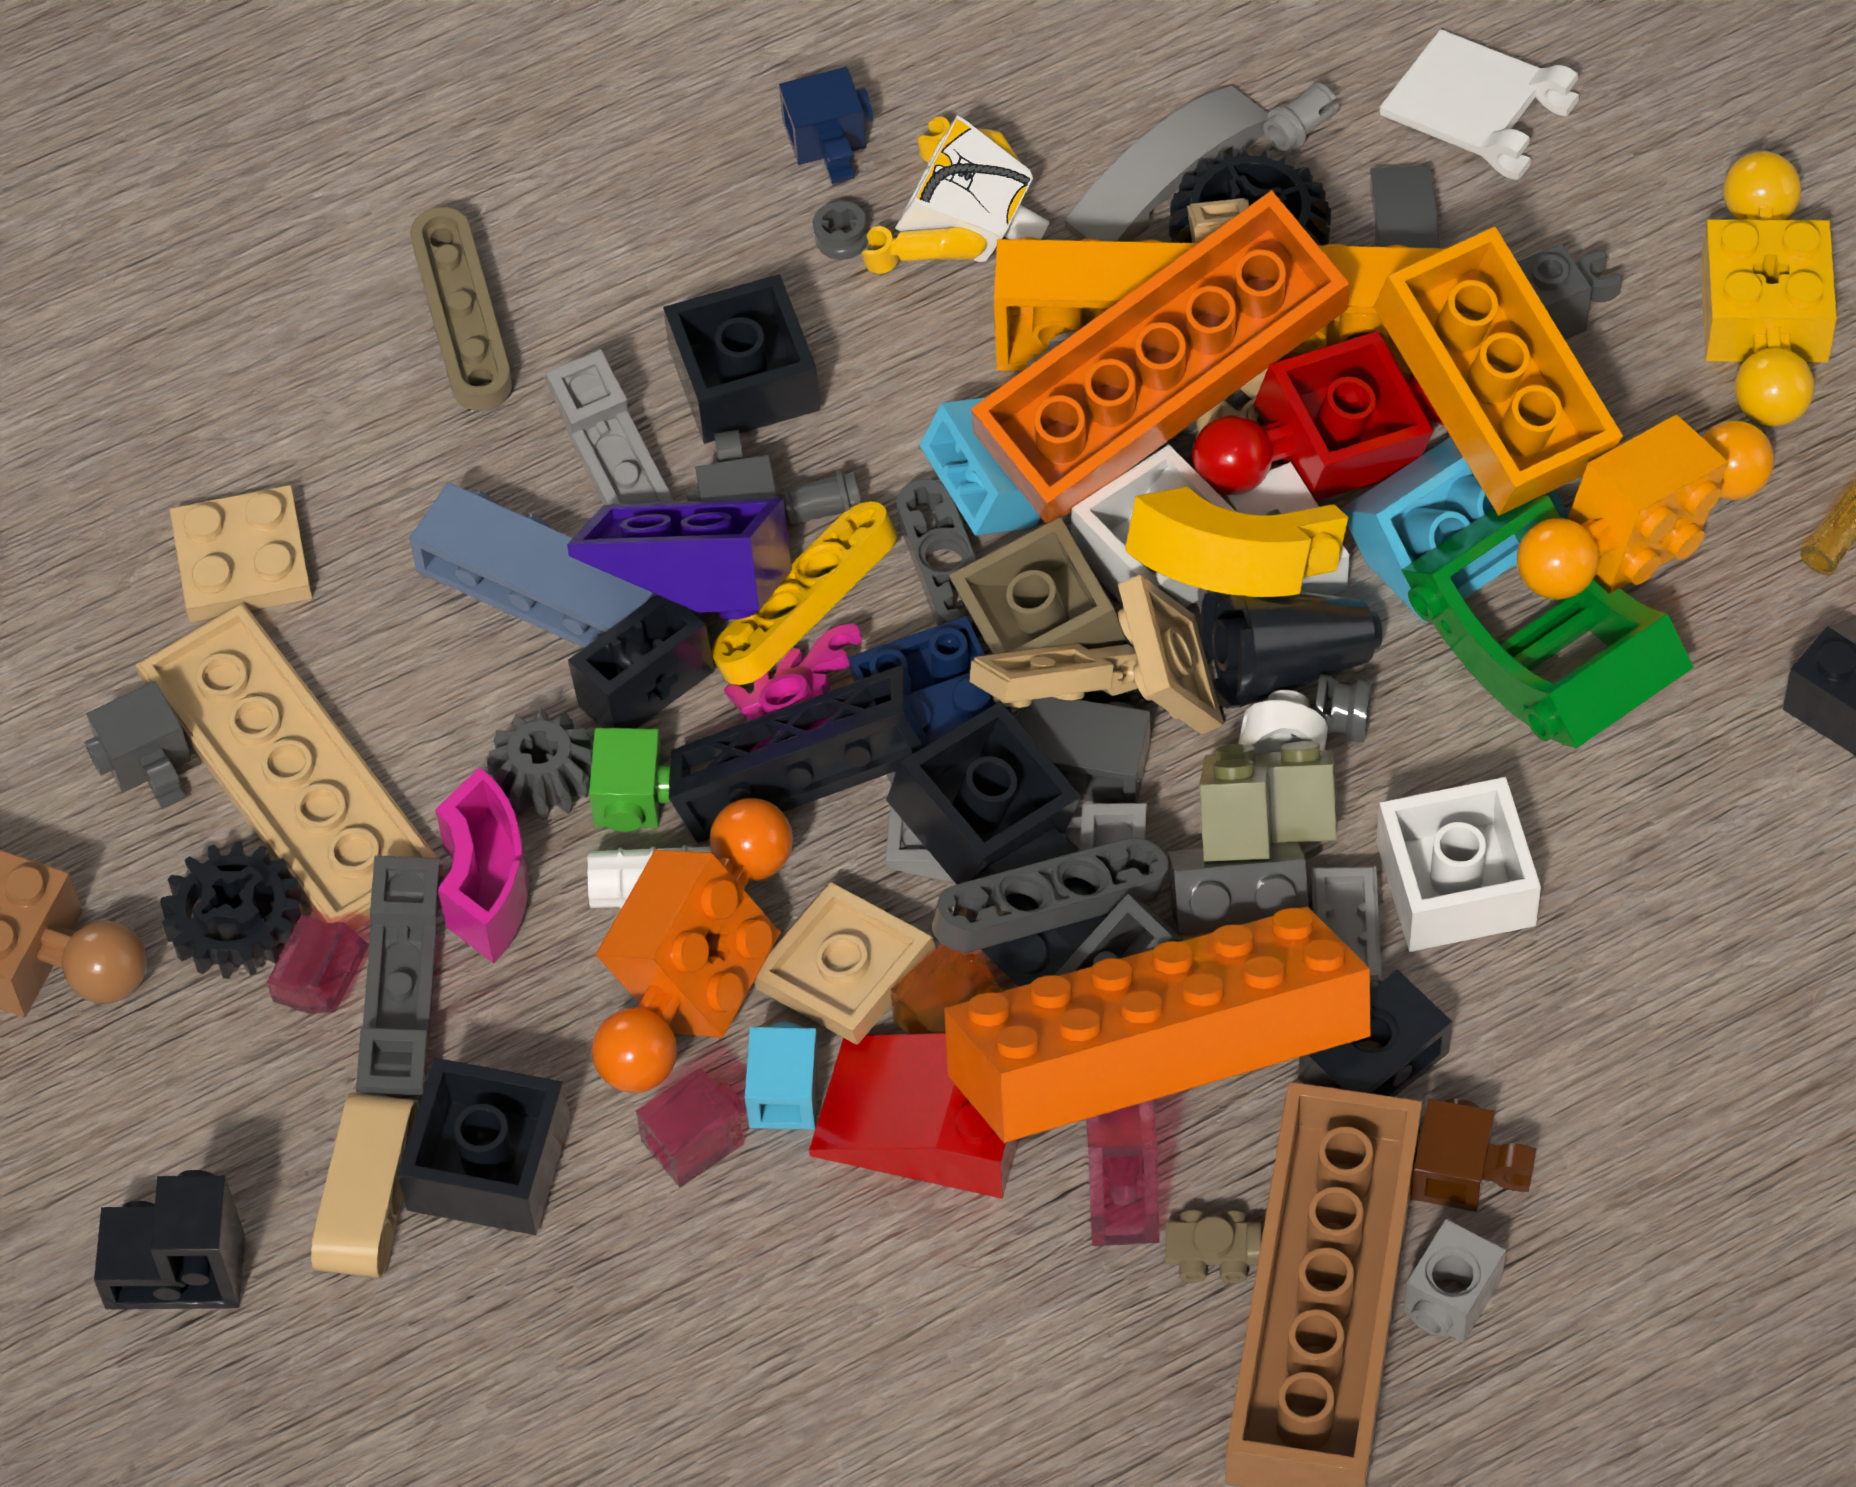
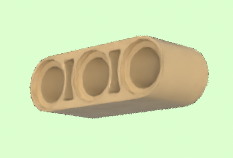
[311,1092,419,1279]

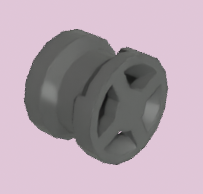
[1315,673,1372,743]

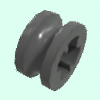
[812,201,868,260]

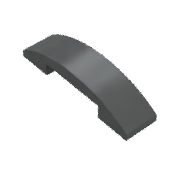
[356,856,440,1095]

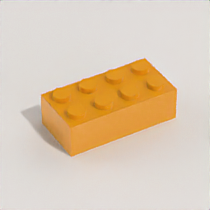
[1373,226,1623,516]

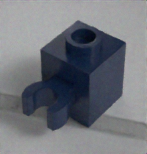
[779,67,873,184]

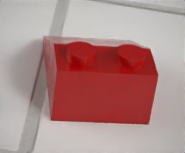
[809,1033,1020,1199]

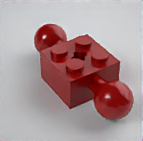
[1192,331,1444,502]

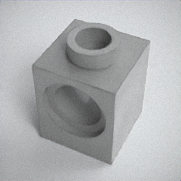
[1404,1219,1506,1343]

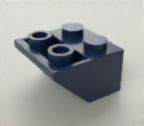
[848,616,1014,785]

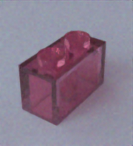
[1085,1100,1159,1246]

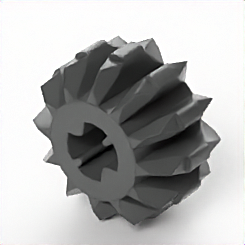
[487,708,593,820]

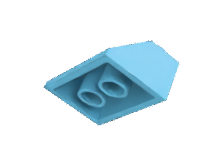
[1340,437,1568,623]

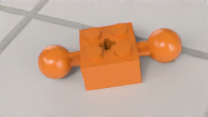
[592,798,793,1093]

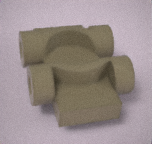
[1166,1210,1261,1283]

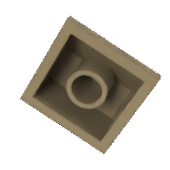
[949,517,1128,655]

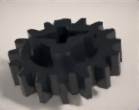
[160,842,304,979]

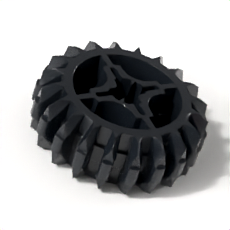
[1169,146,1331,246]

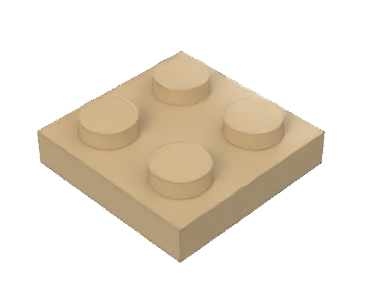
[169,485,313,623]
[1118,575,1224,735]
[754,882,937,1045]

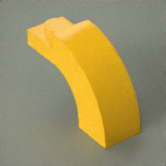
[1125,486,1348,597]

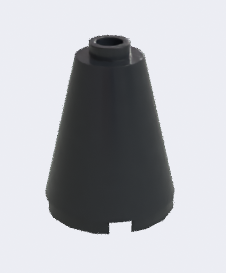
[1199,591,1382,709]

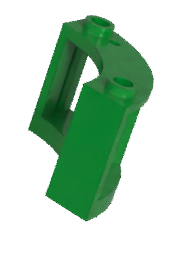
[1401,495,1694,749]

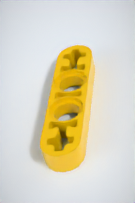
[711,501,898,685]

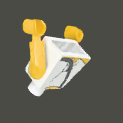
[861,115,1050,274]

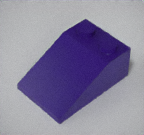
[567,498,792,619]

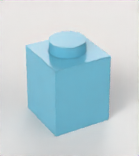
[745,1022,819,1130]

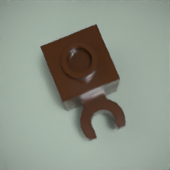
[1411,1099,1536,1212]

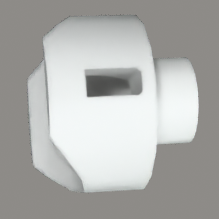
[1238,690,1328,753]

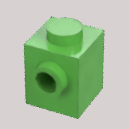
[589,728,671,832]

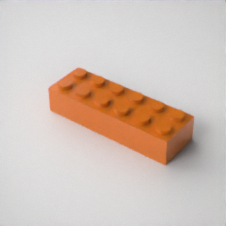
[971,190,1349,524]
[944,906,1370,1143]

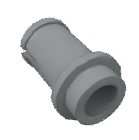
[1263,82,1339,151]

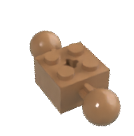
[0,850,147,1018]

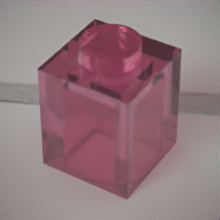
[636,1067,745,1188]

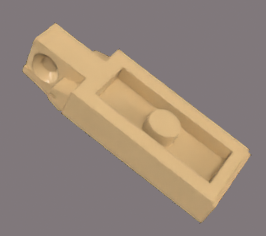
[969,643,1138,708]

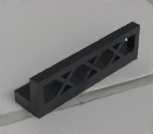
[669,664,930,843]

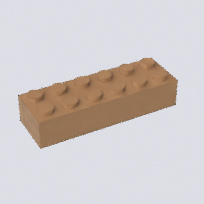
[1225,1082,1422,1487]

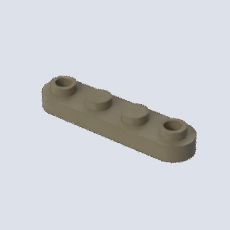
[410,207,512,411]

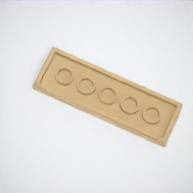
[136,602,445,940]

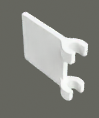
[1379,29,1579,180]

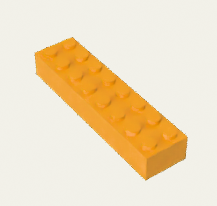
[994,237,1447,380]

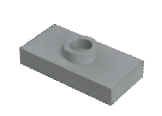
[1311,866,1381,983]

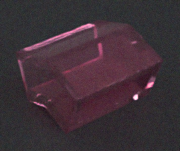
[267,915,369,1014]

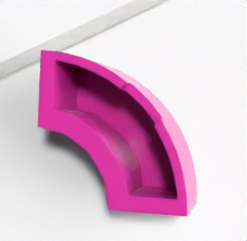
[435,767,528,964]

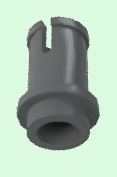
[782,469,862,526]

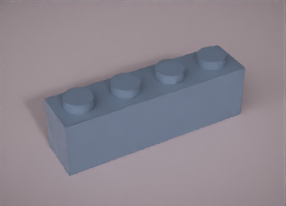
[409,482,657,648]

